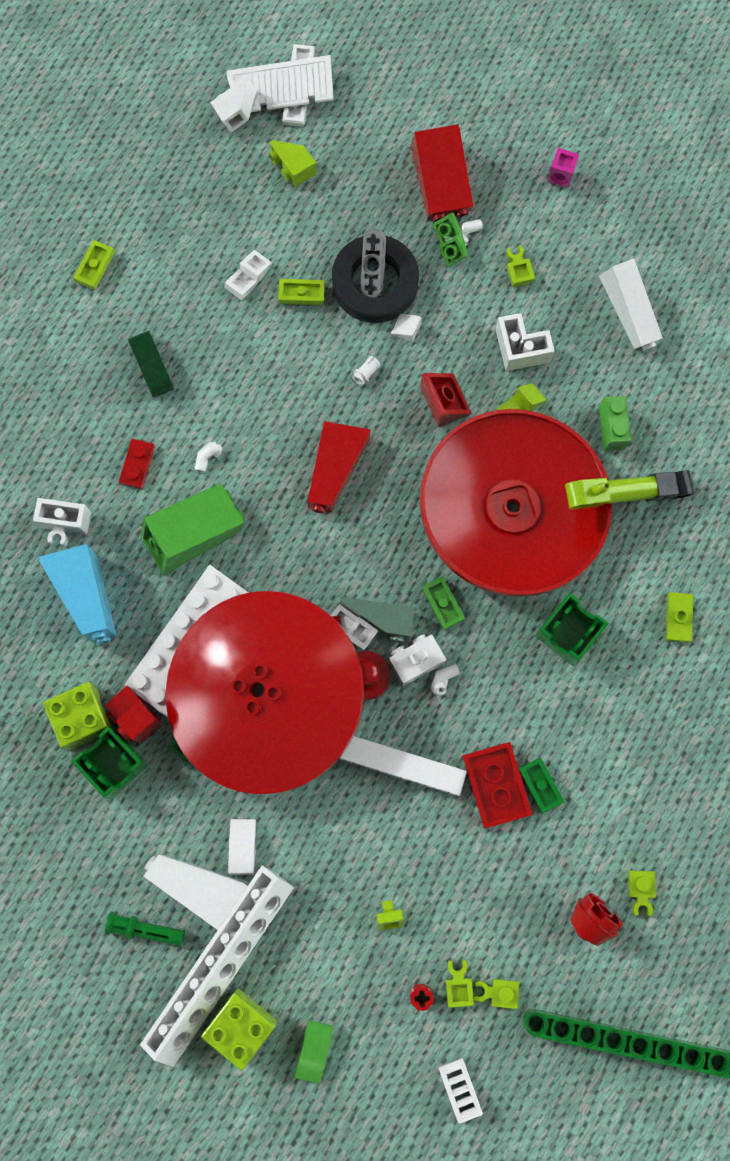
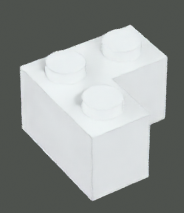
[495,313,555,371]

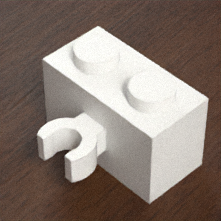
[33,498,92,546]
[389,634,446,686]

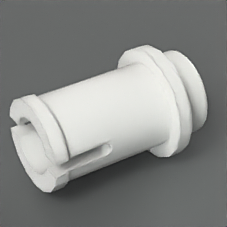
[352,356,381,386]

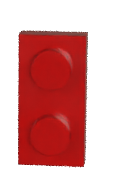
[119,438,155,490]

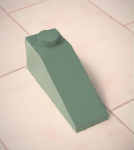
[341,597,414,643]

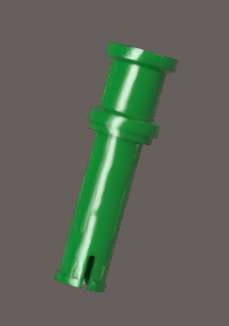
[105,911,185,947]

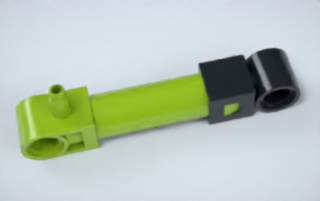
[565,470,694,510]

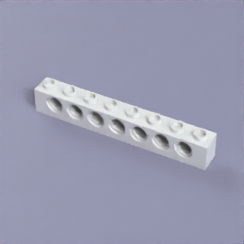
[140,866,294,1067]

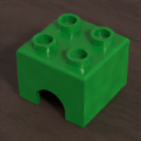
[535,592,609,666]
[71,726,149,800]

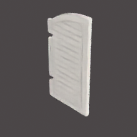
[227,55,334,113]

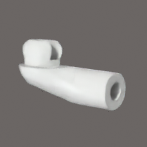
[460,219,483,245]
[194,442,222,473]
[431,663,460,696]

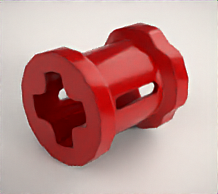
[410,984,434,1011]

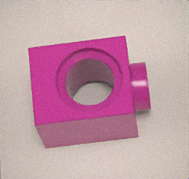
[547,148,580,188]

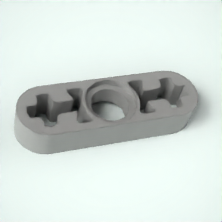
[361,230,386,298]

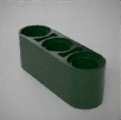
[128,330,174,398]

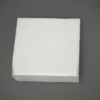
[391,314,422,343]

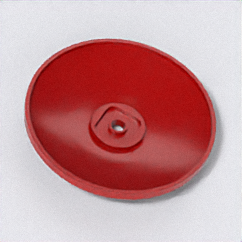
[420,409,612,597]
[166,591,364,794]

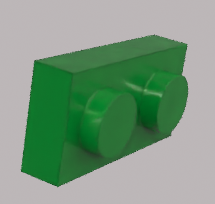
[519,757,565,814]

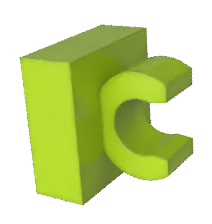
[376,900,404,931]

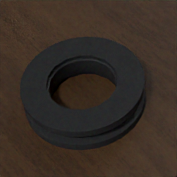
[332,235,419,323]

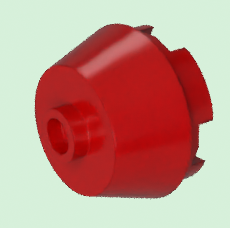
[570,893,623,946]

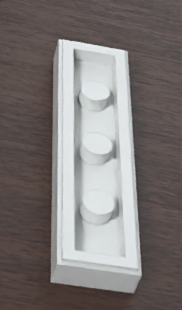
[282,44,315,127]

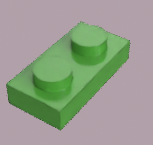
[421,576,465,631]

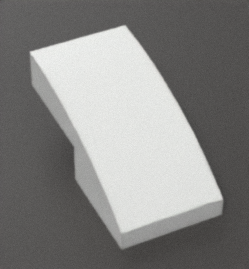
[224,250,272,300]
[331,604,378,651]
[228,819,256,875]

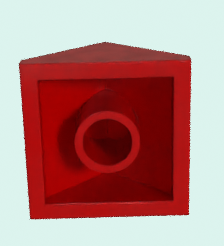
[420,373,472,427]

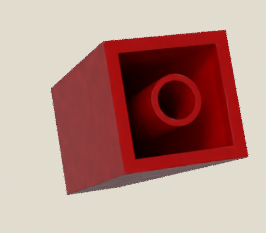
[410,124,474,221]

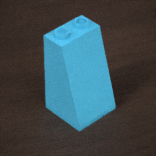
[39,544,117,645]

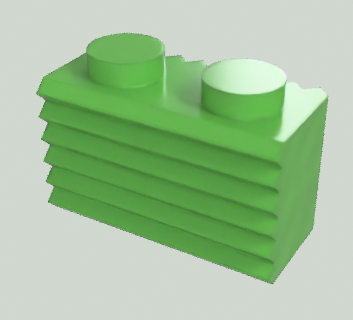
[599,396,632,451]

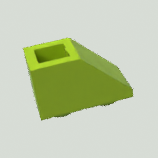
[269,140,317,187]

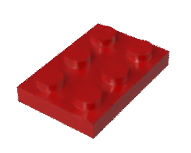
[462,742,533,829]

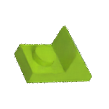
[497,383,547,411]

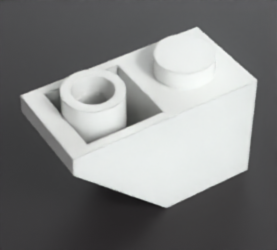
[210,76,256,133]

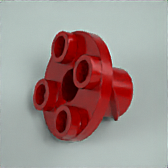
[357,651,391,700]

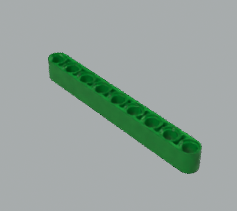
[522,1009,730,1079]

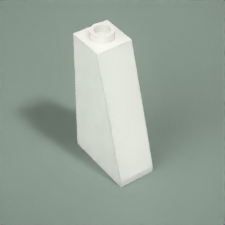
[599,259,662,351]
[143,854,249,930]

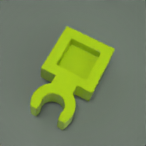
[506,245,535,288]
[628,871,656,916]
[445,959,474,1008]
[473,978,519,1009]

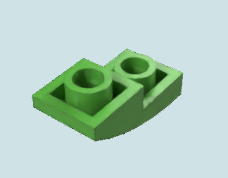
[432,213,468,267]
[294,1020,333,1083]

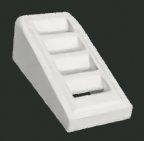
[438,1058,483,1124]

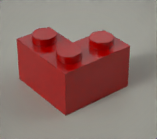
[105,685,163,744]

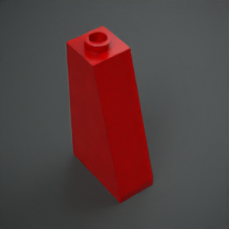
[307,421,370,514]

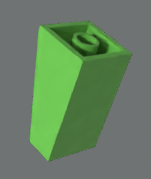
[141,483,245,576]

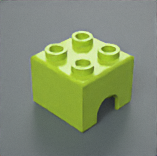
[42,681,114,751]
[201,988,278,1071]

